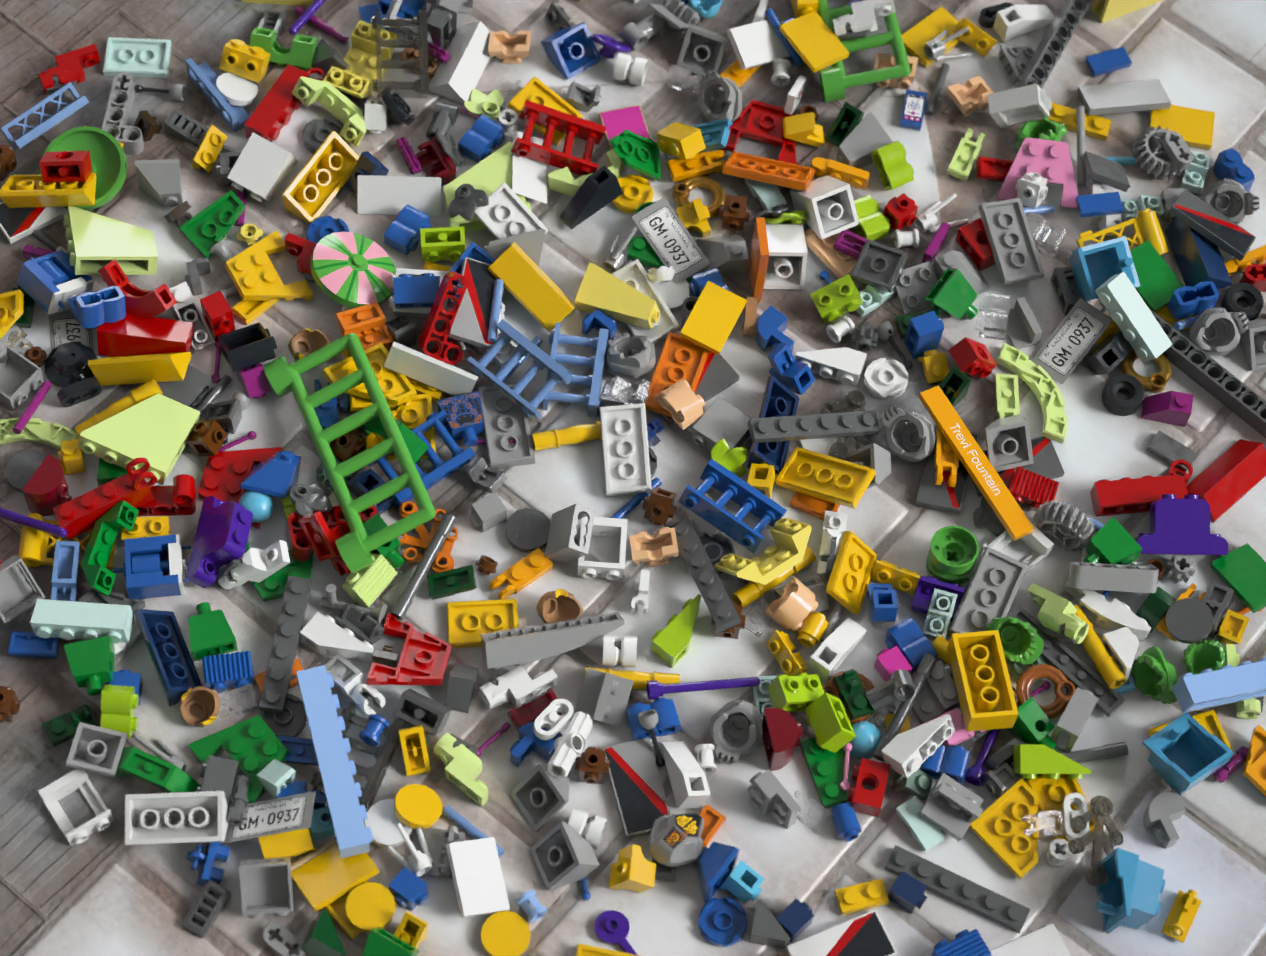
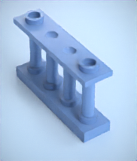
[467,319,573,420]
[542,323,609,417]

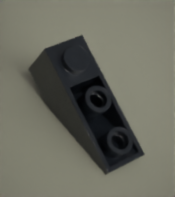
[559,165,623,230]
[1084,327,1133,375]

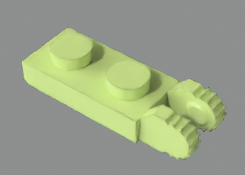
[947,128,985,181]
[994,374,1020,419]

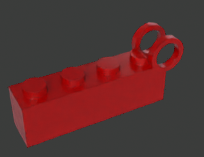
[244,64,326,143]
[52,457,157,539]
[1090,459,1193,517]

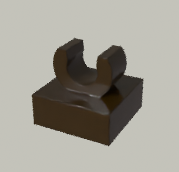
[133,110,162,141]
[164,201,193,228]
[372,645,398,668]

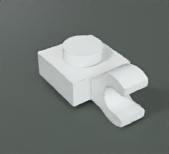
[630,570,650,613]

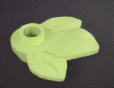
[464,89,504,120]

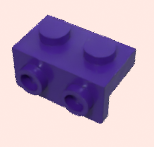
[910,576,965,622]

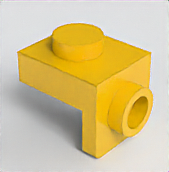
[918,349,949,383]
[1216,609,1250,645]

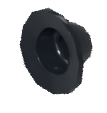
[44,343,98,388]

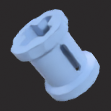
[515,890,548,923]

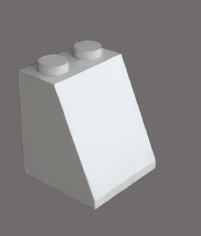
[227,133,298,202]
[789,175,859,239]
[763,224,808,290]

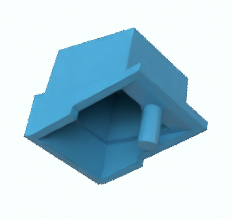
[1068,236,1140,302]
[1142,712,1234,796]
[1095,848,1165,934]

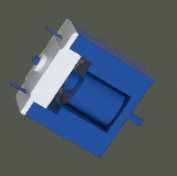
[17,250,95,315]
[113,534,191,600]

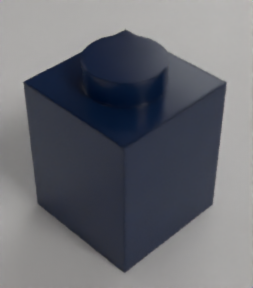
[888,871,928,914]
[776,898,814,943]

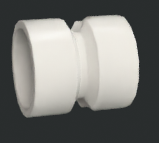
[613,53,648,86]
[602,635,637,667]
[568,808,607,849]

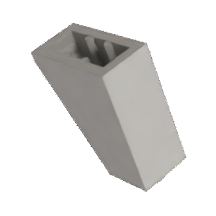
[836,112,892,169]
[484,229,546,267]

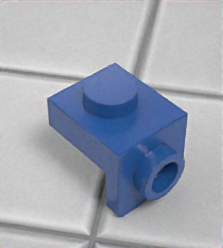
[582,308,617,340]

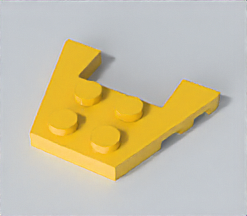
[225,231,314,301]

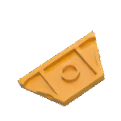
[1242,725,1266,797]

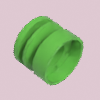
[925,526,979,586]

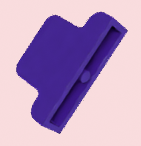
[1134,494,1228,555]
[186,496,253,589]

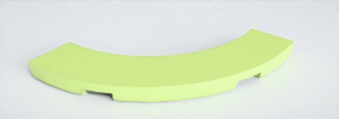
[996,343,1067,444]
[0,418,79,451]

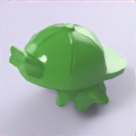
[1015,117,1068,152]
[986,617,1044,665]
[1183,639,1226,675]
[1131,646,1178,704]

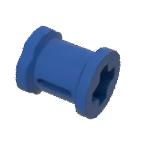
[359,714,389,746]

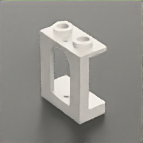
[979,522,1054,576]
[38,768,114,846]

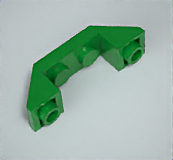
[358,417,429,464]
[81,500,139,596]
[115,747,202,793]

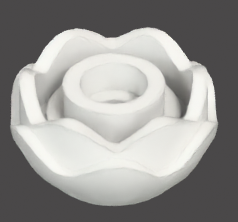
[647,266,675,283]

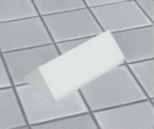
[427,21,491,105]
[383,341,478,396]
[125,791,229,845]

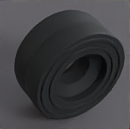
[1221,283,1264,321]
[1102,374,1144,416]

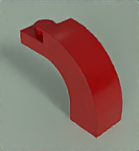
[98,259,177,318]

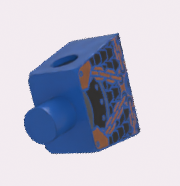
[437,391,483,447]

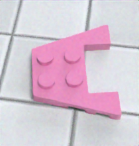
[996,137,1079,209]

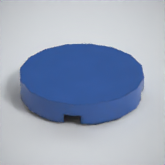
[306,216,350,244]
[698,897,748,947]

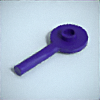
[595,910,637,955]

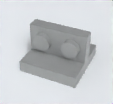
[575,668,633,727]
[918,773,984,841]

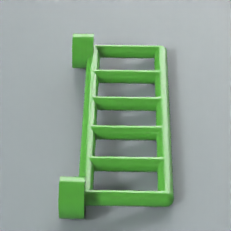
[817,0,911,103]
[263,333,436,574]

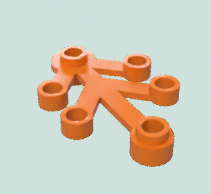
[399,501,458,573]

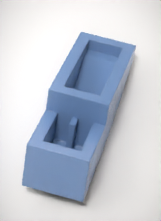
[51,541,80,602]

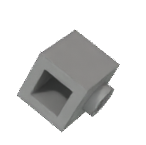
[470,492,507,532]

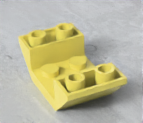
[323,20,398,99]
[714,518,812,585]

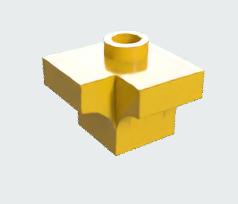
[676,198,711,238]
[608,844,656,893]

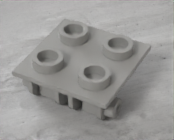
[648,0,700,30]
[999,45,1034,85]
[894,261,937,314]
[413,826,465,879]

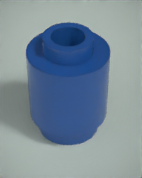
[831,803,862,841]

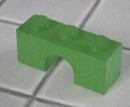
[250,27,318,69]

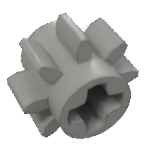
[1165,554,1195,584]

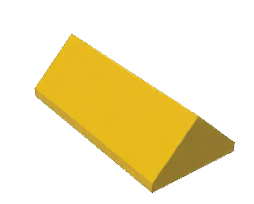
[282,131,359,224]
[0,173,96,208]
[487,242,576,332]
[88,352,191,386]

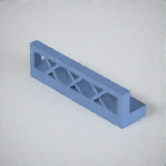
[186,58,250,132]
[0,82,89,150]

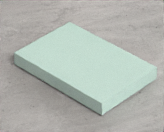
[103,37,172,78]

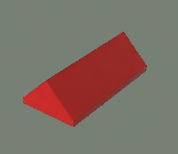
[97,313,194,357]
[1186,439,1266,523]

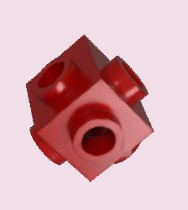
[883,193,918,231]

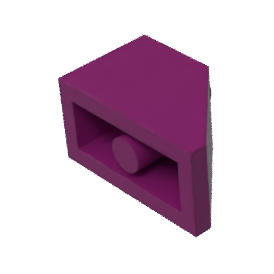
[235,363,271,399]
[1141,391,1193,427]

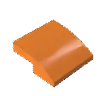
[336,302,394,355]

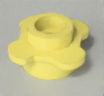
[237,223,263,246]

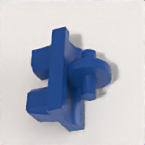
[186,842,230,886]

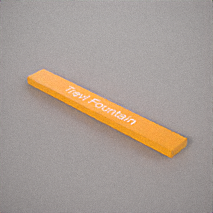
[918,385,1034,541]

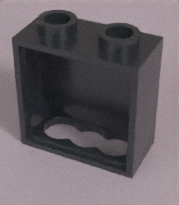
[217,322,277,372]

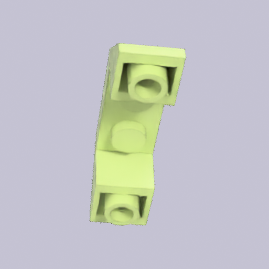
[292,76,366,148]
[547,149,624,197]

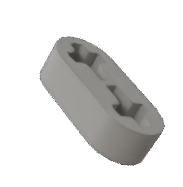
[1161,131,1193,169]
[263,924,305,956]

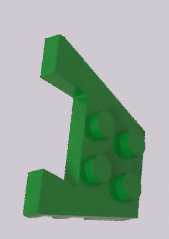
[244,526,314,602]
[188,715,290,804]

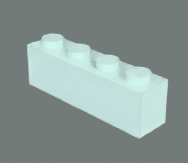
[1095,272,1172,363]
[30,599,135,643]

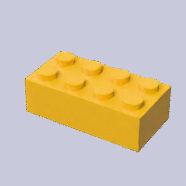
[947,630,1018,732]

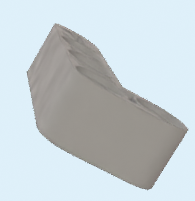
[102,72,144,155]
[1067,561,1159,593]

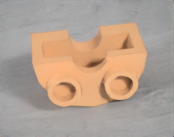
[488,30,532,64]
[874,53,919,90]
[946,76,993,116]
[654,379,705,430]
[629,527,679,567]
[764,577,818,631]

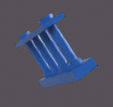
[368,410,476,508]
[678,459,787,554]

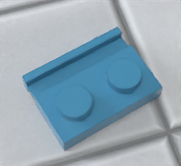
[693,118,732,153]

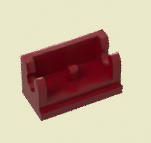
[416,137,456,186]
[508,688,562,733]

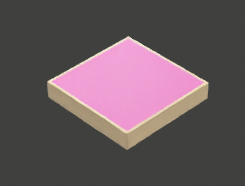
[599,104,651,150]

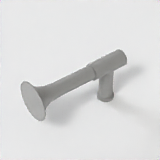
[210,240,239,299]
[320,584,387,626]

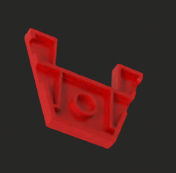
[721,99,797,165]
[197,447,283,529]
[366,613,452,685]

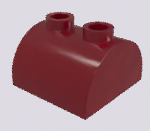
[22,454,72,516]
[761,708,803,771]

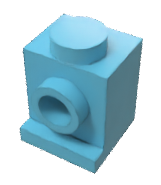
[309,806,335,842]
[720,860,764,904]

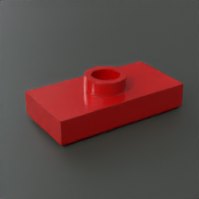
[976,156,1013,182]

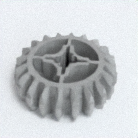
[1132,126,1187,180]
[1032,500,1095,551]

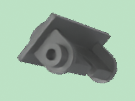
[544,2,576,32]
[334,603,384,645]

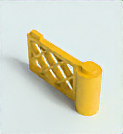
[1076,208,1169,255]
[18,513,117,570]

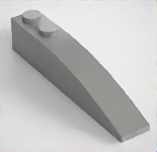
[480,612,624,670]

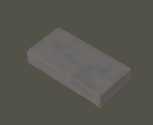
[1147,430,1198,472]

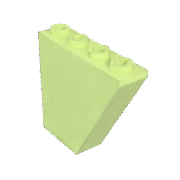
[444,142,531,233]
[63,206,158,275]
[78,393,200,485]

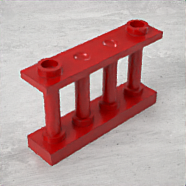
[511,100,606,176]

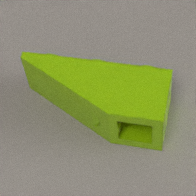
[651,594,701,668]
[1014,744,1091,779]

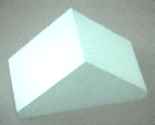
[257,759,296,799]

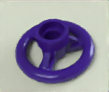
[591,33,631,59]

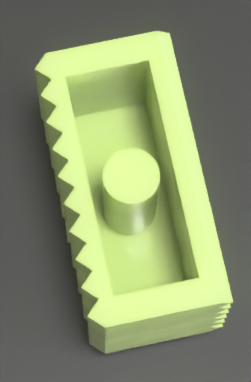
[342,553,398,608]

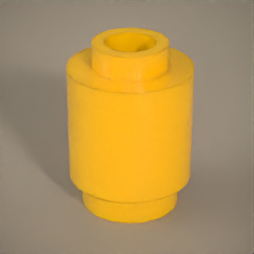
[797,611,828,648]

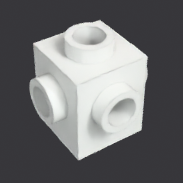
[1015,172,1048,209]

